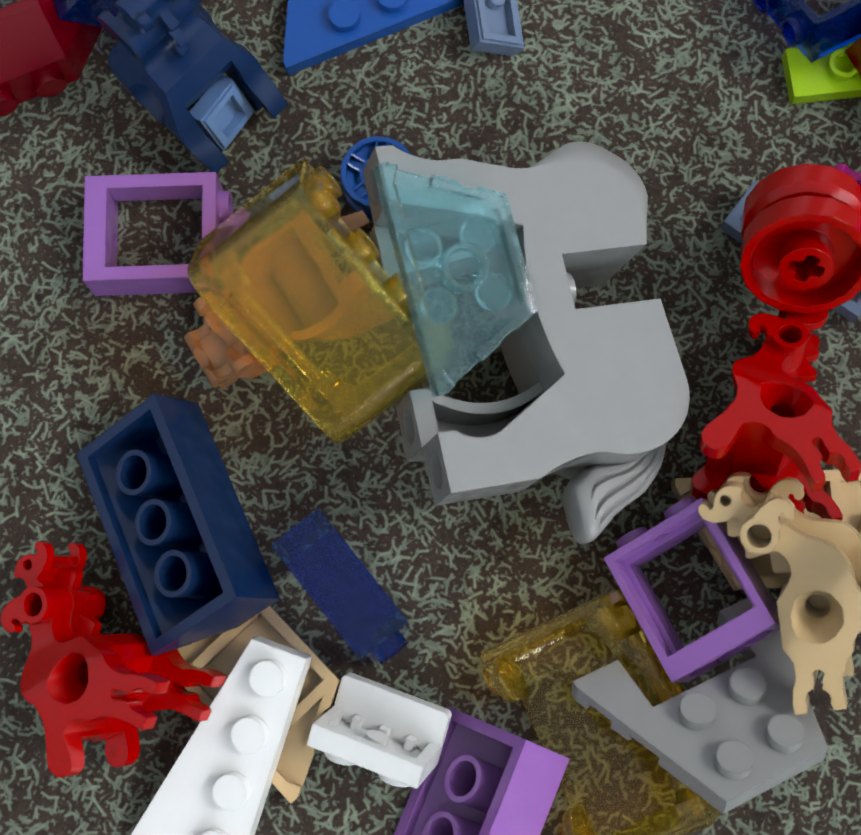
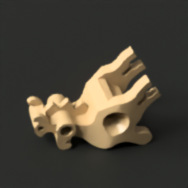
[698,471,861,715]

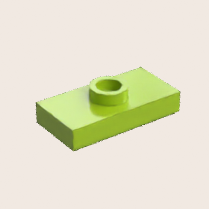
[781,41,861,105]

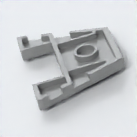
[571,598,828,814]

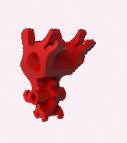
[690,310,861,521]
[1,541,227,778]

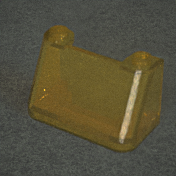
[479,588,721,835]

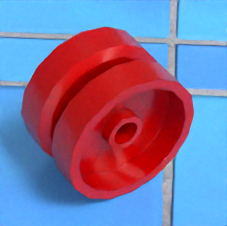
[740,163,861,314]

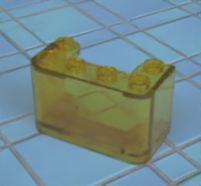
[188,157,454,444]

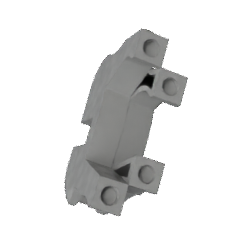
[362,141,690,544]

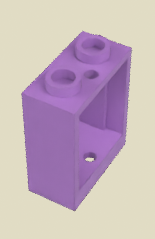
[83,172,233,296]
[604,497,780,683]

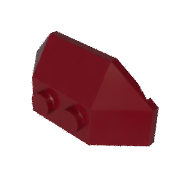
[0,0,105,117]

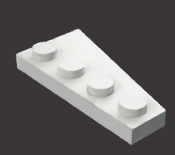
[131,636,312,835]

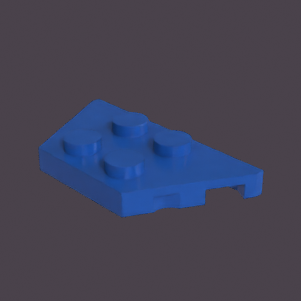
[283,0,464,76]

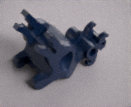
[96,0,288,173]

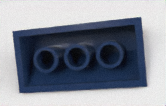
[77,393,280,655]

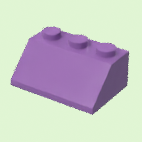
[394,706,570,835]

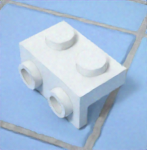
[307,672,452,789]

